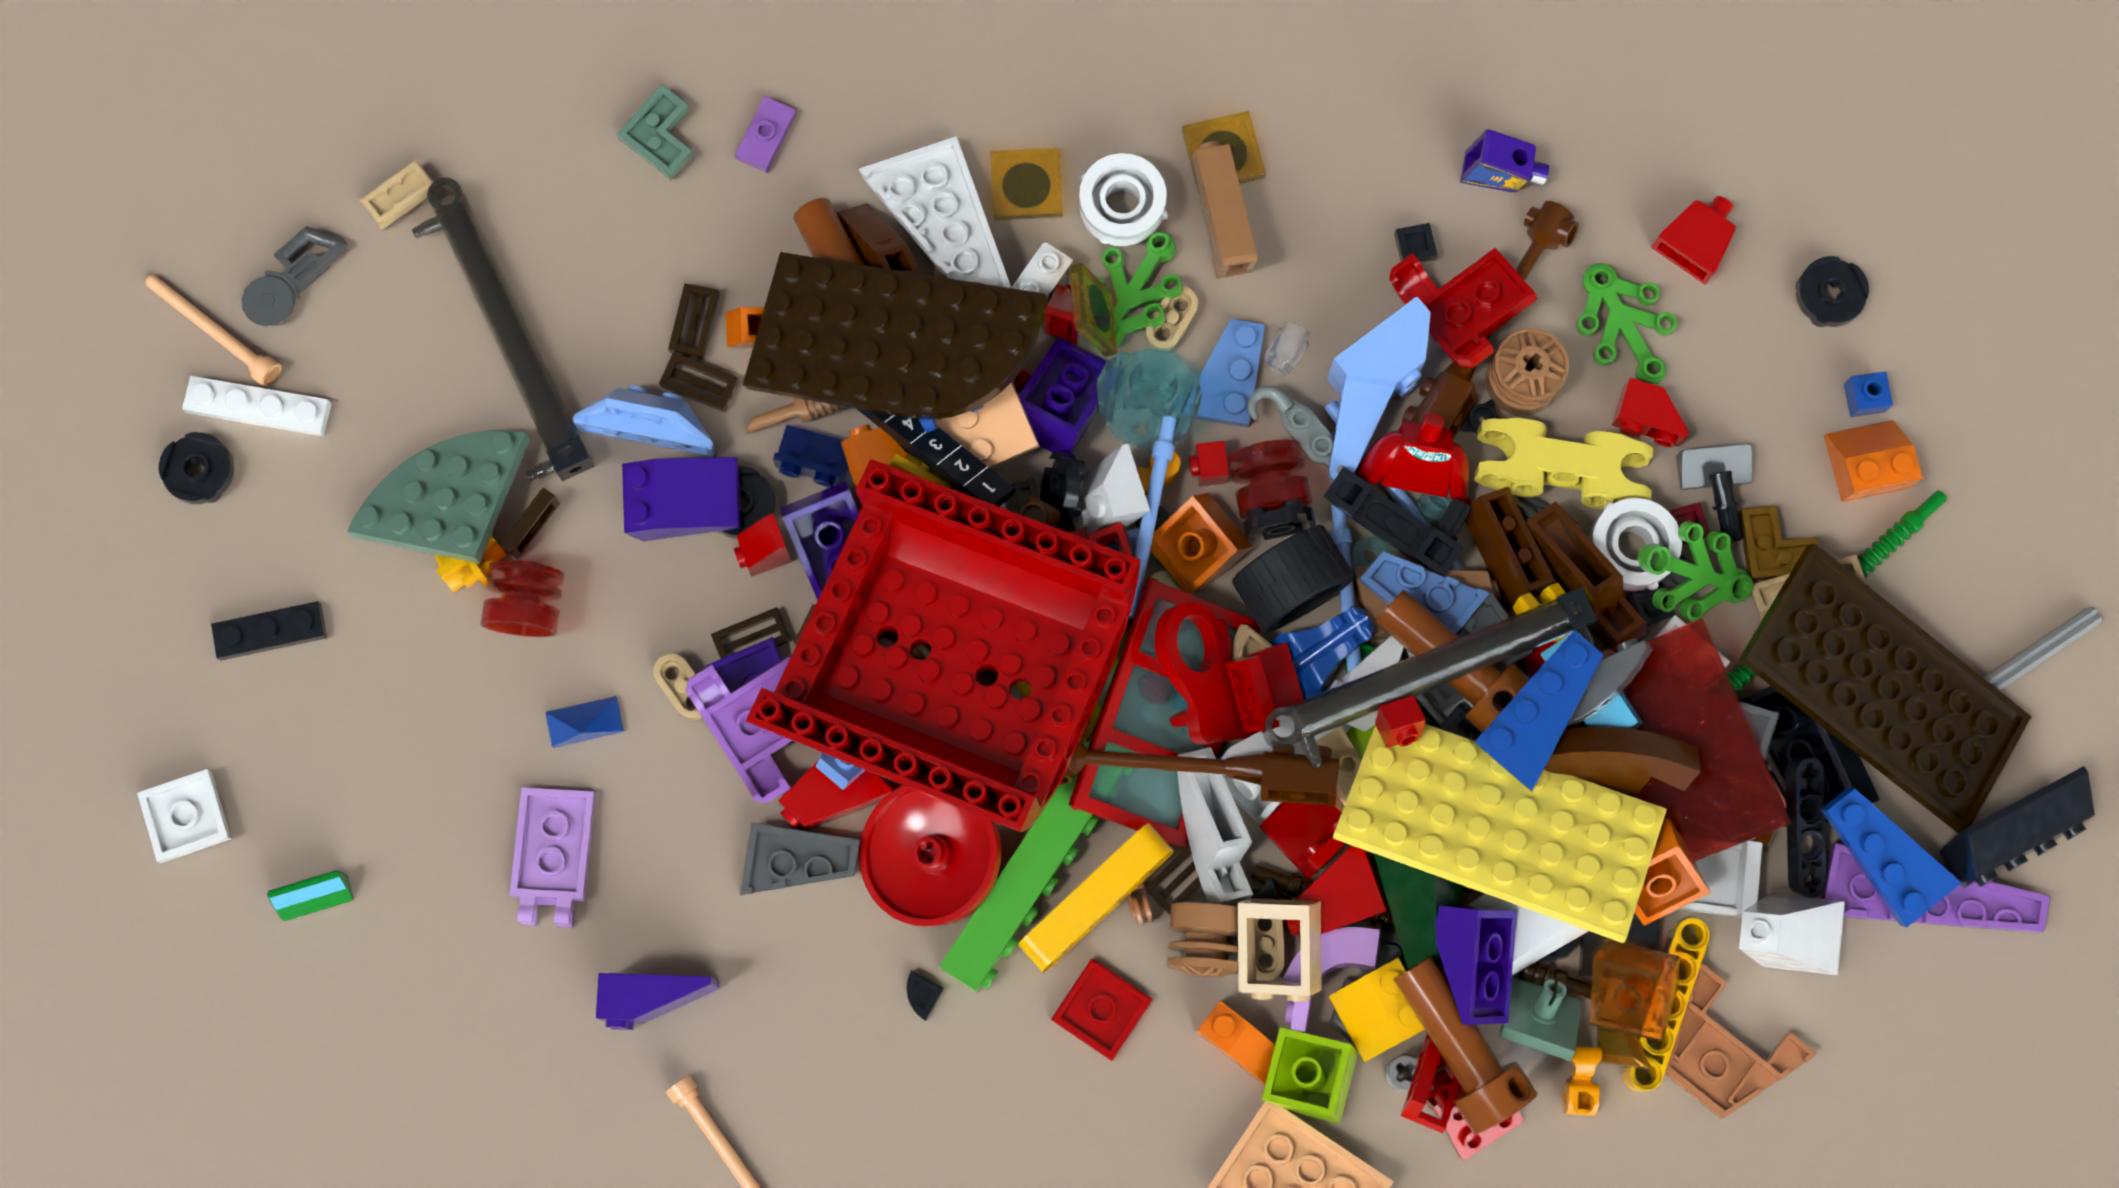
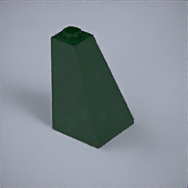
[1373,853,1464,969]

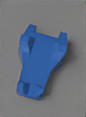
[1270,606,1376,703]

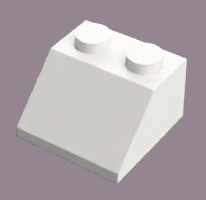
[1072,444,1150,534]

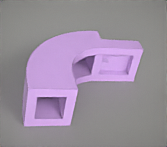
[1283,927,1382,1034]

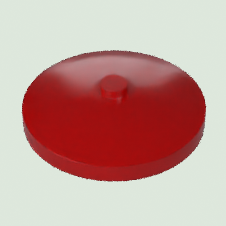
[859,785,1001,927]

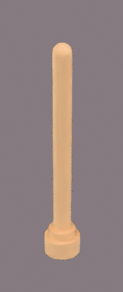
[145,275,282,387]
[666,1075,761,1188]

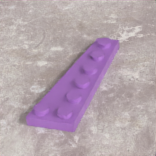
[1821,843,2050,933]

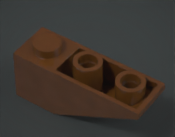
[837,203,921,274]

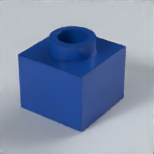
[1844,372,1893,417]

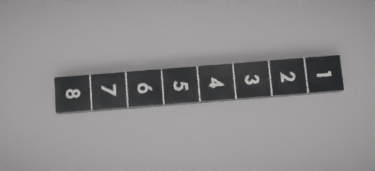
[857,409,1015,507]

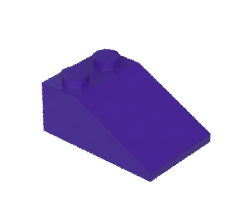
[1018,336,1120,453]
[622,457,741,542]
[780,481,859,601]
[1435,905,1517,1025]
[596,973,720,1030]

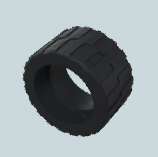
[1232,525,1355,633]

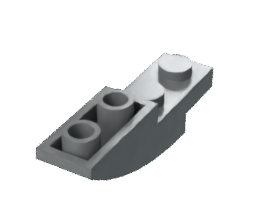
[1567,638,1653,728]

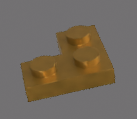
[1739,506,1819,581]

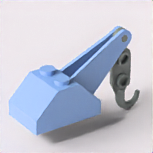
[1247,297,1431,483]

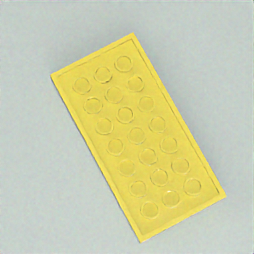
[1333,724,1667,943]

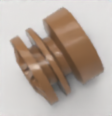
[1485,329,1569,416]
[1167,902,1238,978]

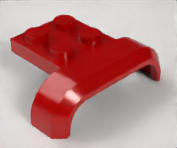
[1389,248,1538,369]

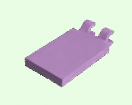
[509,787,596,928]

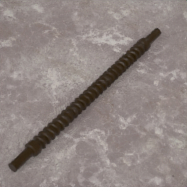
[1251,864,1603,1002]

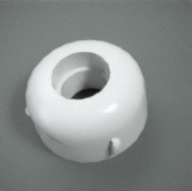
[1079,153,1168,246]
[1588,498,1682,591]

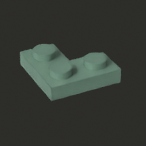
[617,84,693,181]

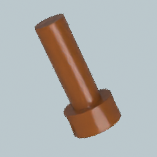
[793,198,864,265]
[1375,589,1531,733]
[1393,955,1538,1134]

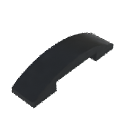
[1323,467,1463,577]

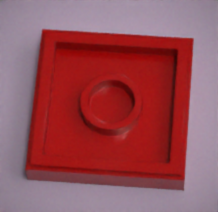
[1051,958,1153,1062]

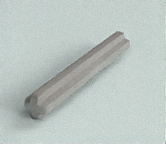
[1984,607,2102,691]

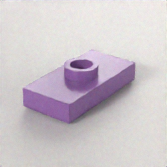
[735,96,797,173]

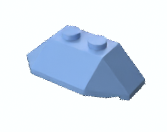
[573,386,717,457]

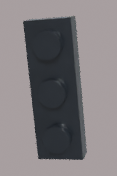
[211,601,327,661]

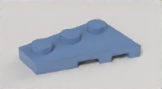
[1179,319,1265,428]
[1359,552,1490,634]

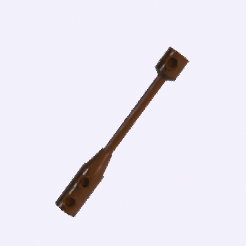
[1402,201,1579,440]
[1060,739,1339,806]

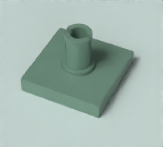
[1499,977,1582,1061]

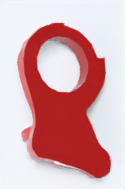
[1155,601,1260,744]

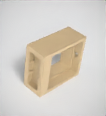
[1238,899,1321,1002]

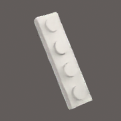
[182,376,332,437]

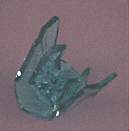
[1097,350,1203,451]

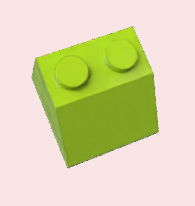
[1261,1027,1358,1124]

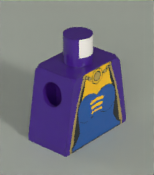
[1460,129,1549,192]

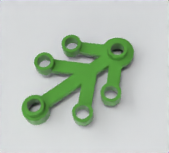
[1084,232,1183,350]
[1576,263,1677,385]
[1637,521,1753,621]

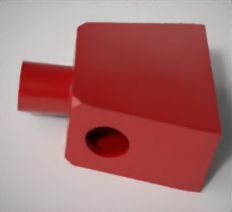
[1651,196,1736,285]

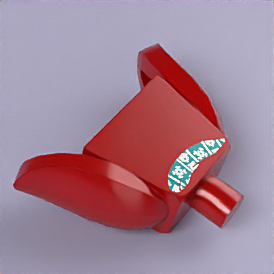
[1354,413,1471,505]

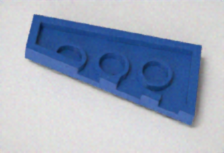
[1475,630,1604,793]
[1821,787,1962,928]

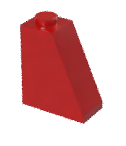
[778,761,893,830]
[1285,845,1386,940]

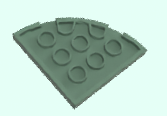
[347,430,530,564]

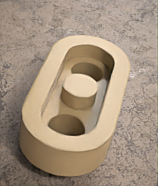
[1145,286,1198,352]
[653,654,703,720]
[1255,918,1285,980]

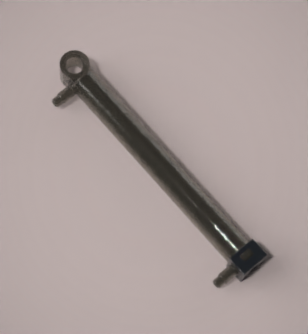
[412,178,594,481]
[1262,587,1597,768]

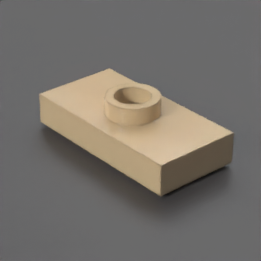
[359,160,439,230]
[1308,726,1362,806]

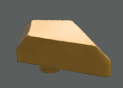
[1597,1018,1649,1069]

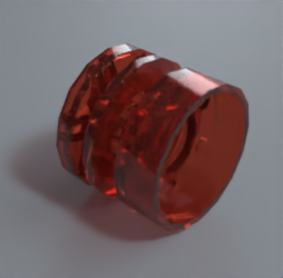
[1228,439,1312,520]
[480,560,564,637]

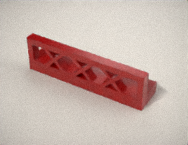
[1400,1025,1477,1134]

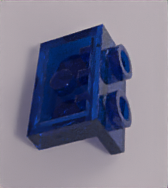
[773,425,849,488]

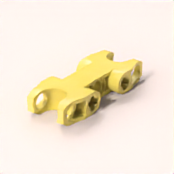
[1474,417,1653,510]

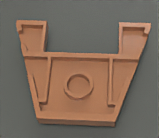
[1664,962,1817,1119]

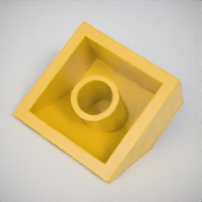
[1328,958,1425,1062]

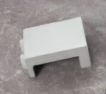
[1678,832,1762,918]

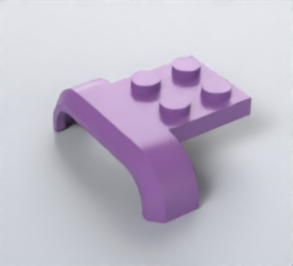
[685,654,792,803]

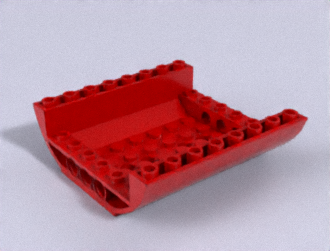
[746,459,1140,832]

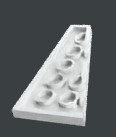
[858,136,1011,288]

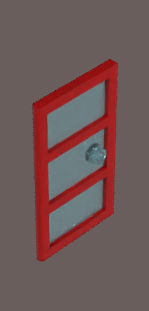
[1068,578,1261,848]

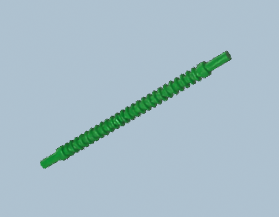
[1706,490,1947,698]

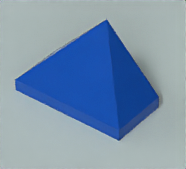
[545,696,624,748]

